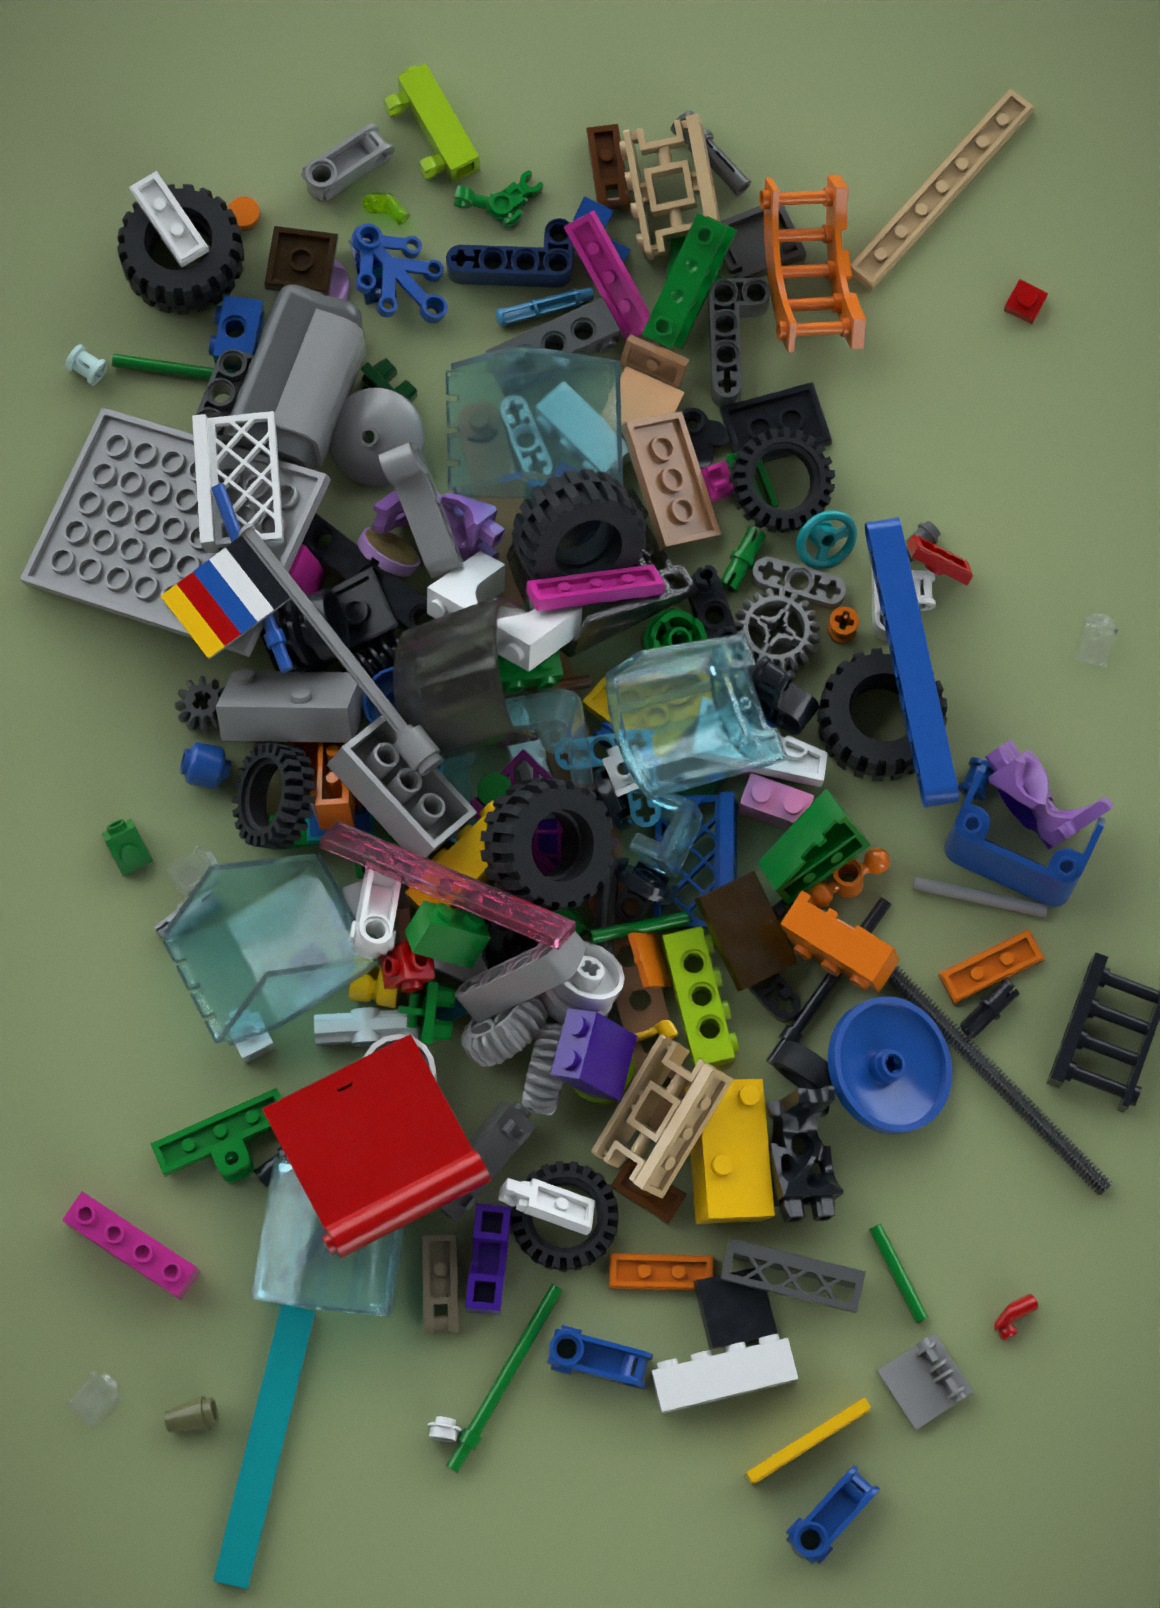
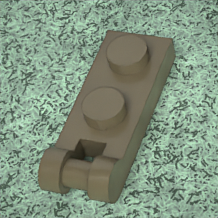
[422,1234,459,1333]

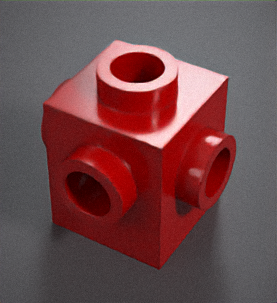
[379,940,435,992]

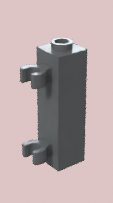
[438,1101,536,1222]

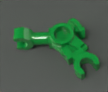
[454,170,543,228]

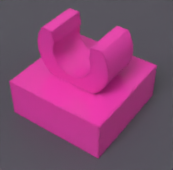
[701,461,734,503]

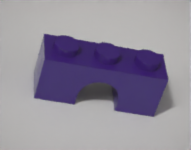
[465,1203,511,1315]

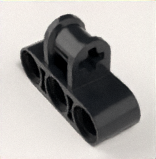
[719,656,819,735]

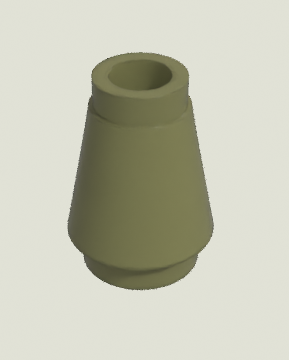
[164,1396,219,1432]

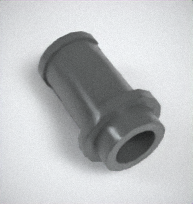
[905,521,941,562]

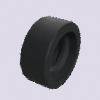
[772,1041,832,1090]

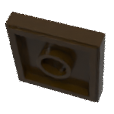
[264,226,339,296]

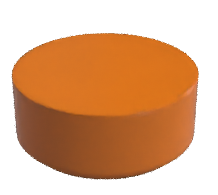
[228,196,260,231]

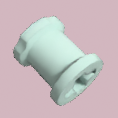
[65,344,108,386]

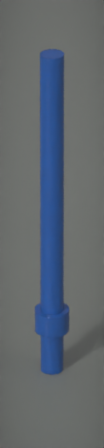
[211,484,293,673]

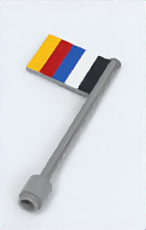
[160,524,443,776]

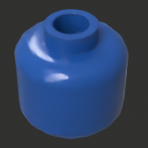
[180,742,231,789]

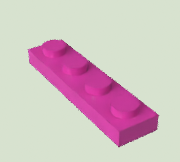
[564,210,651,340]
[526,564,665,611]

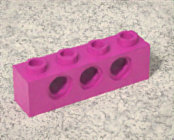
[62,1191,200,1301]

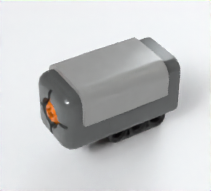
[196,284,366,470]

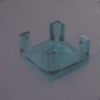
[629,787,705,879]

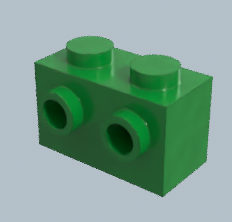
[405,900,491,969]

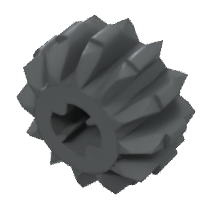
[175,676,225,734]

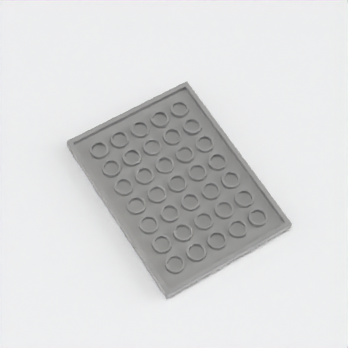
[20,407,331,657]

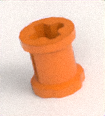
[827,606,859,644]

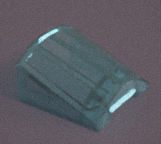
[606,633,788,800]
[250,1155,406,1316]

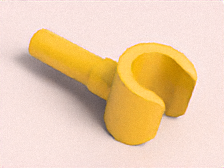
[635,1020,679,1042]

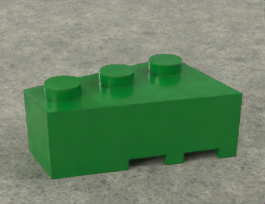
[757,788,871,905]

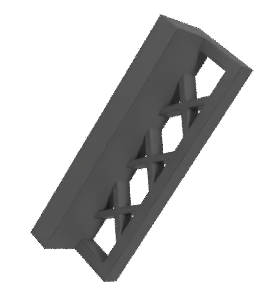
[720,1238,866,1314]

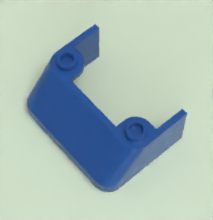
[944,764,1105,907]

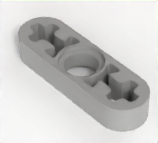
[752,557,846,609]

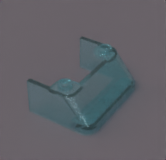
[443,689,594,803]

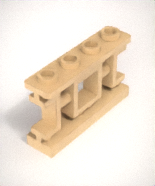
[619,113,721,261]
[591,1035,733,1199]

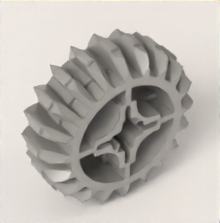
[734,588,820,672]
[460,995,549,1067]
[522,1023,564,1116]

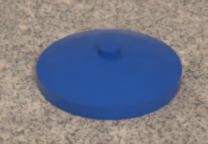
[828,996,952,1134]

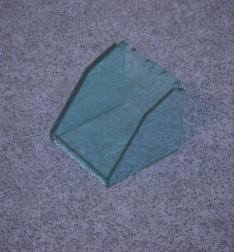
[445,344,623,499]
[163,853,379,1046]

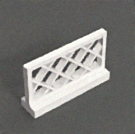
[192,411,284,553]

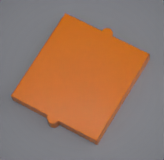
[627,932,673,989]

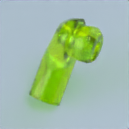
[362,192,410,225]

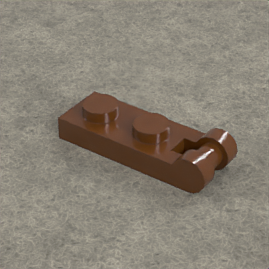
[586,124,630,212]

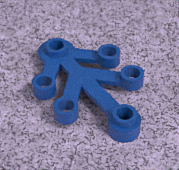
[351,223,448,323]

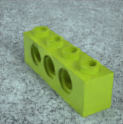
[662,926,739,1069]

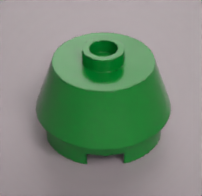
[641,608,707,674]

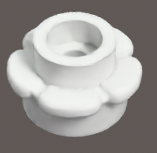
[427,1416,462,1443]

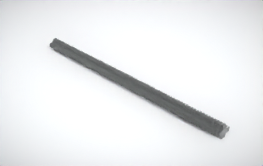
[887,966,1112,1195]

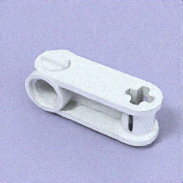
[348,858,404,959]

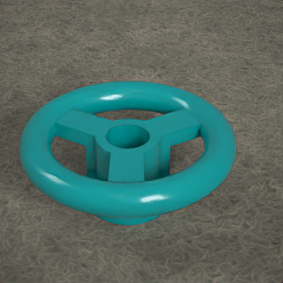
[796,510,858,569]

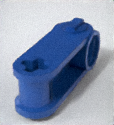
[547,1325,653,1389]
[786,1465,880,1564]

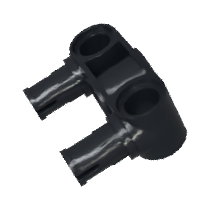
[683,565,744,668]

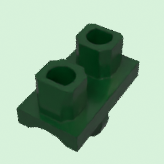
[360,358,417,403]

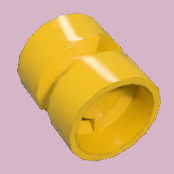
[348,957,401,1009]

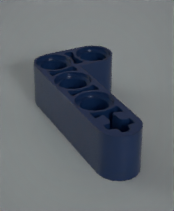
[446,218,573,288]

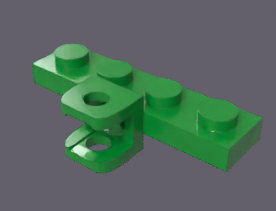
[150,1088,282,1184]

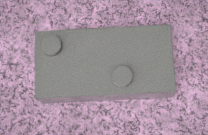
[216,669,365,743]
[327,715,477,866]

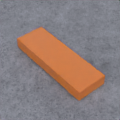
[938,929,1045,1005]
[609,1253,714,1291]

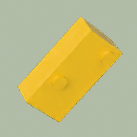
[685,1079,775,1224]

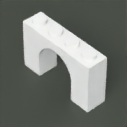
[427,551,582,672]

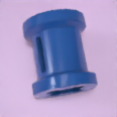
[958,757,995,801]

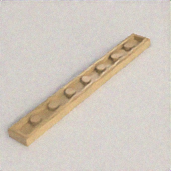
[851,88,1035,291]

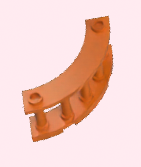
[759,175,866,352]

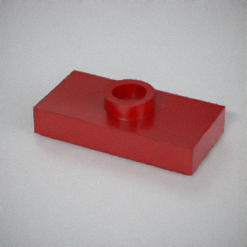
[907,534,973,585]

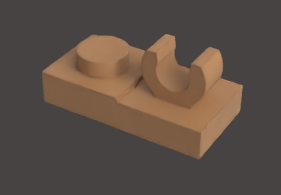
[619,334,690,389]

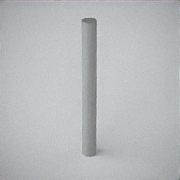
[913,876,1048,918]

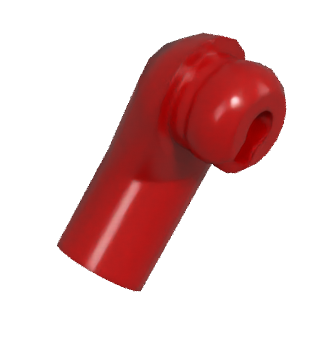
[994,1294,1038,1341]

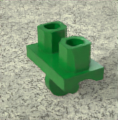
[398,981,456,1044]

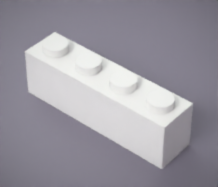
[651,1334,798,1415]

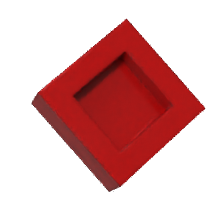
[1004,279,1048,325]

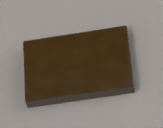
[694,871,798,992]

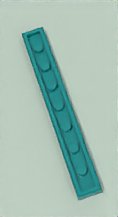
[213,1303,316,1589]

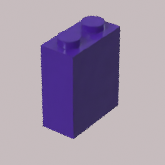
[550,1008,637,1102]

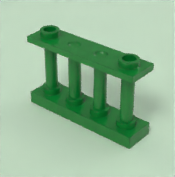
[641,213,738,349]

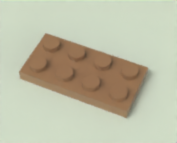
[621,411,721,550]

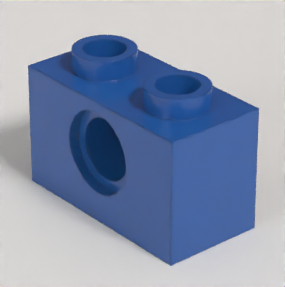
[209,295,265,370]

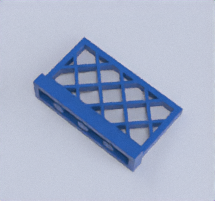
[654,792,738,929]

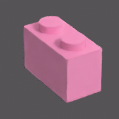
[738,773,815,831]

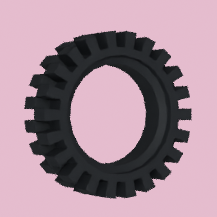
[729,427,835,533]
[232,742,316,850]
[511,1161,619,1272]

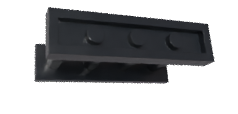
[1046,952,1160,1113]

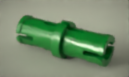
[720,526,767,593]

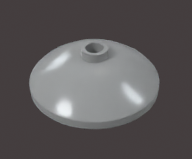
[330,388,425,487]

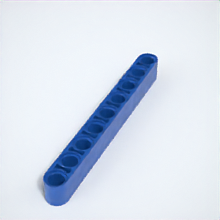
[865,517,959,808]

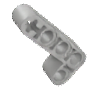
[379,442,464,578]
[455,919,587,1022]

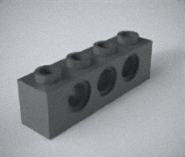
[486,297,620,395]

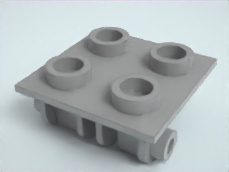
[877,1333,974,1430]

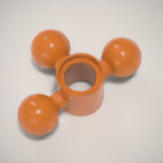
[806,848,890,908]

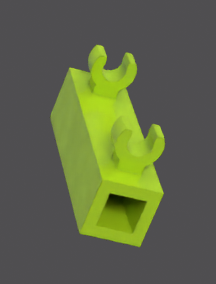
[384,63,480,183]

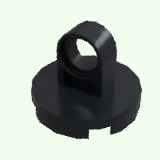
[592,766,635,832]
[613,857,679,923]

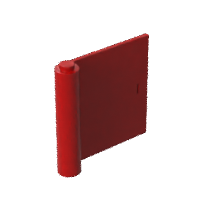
[262,1034,491,1259]

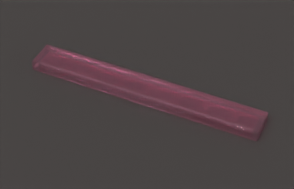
[320,821,576,950]

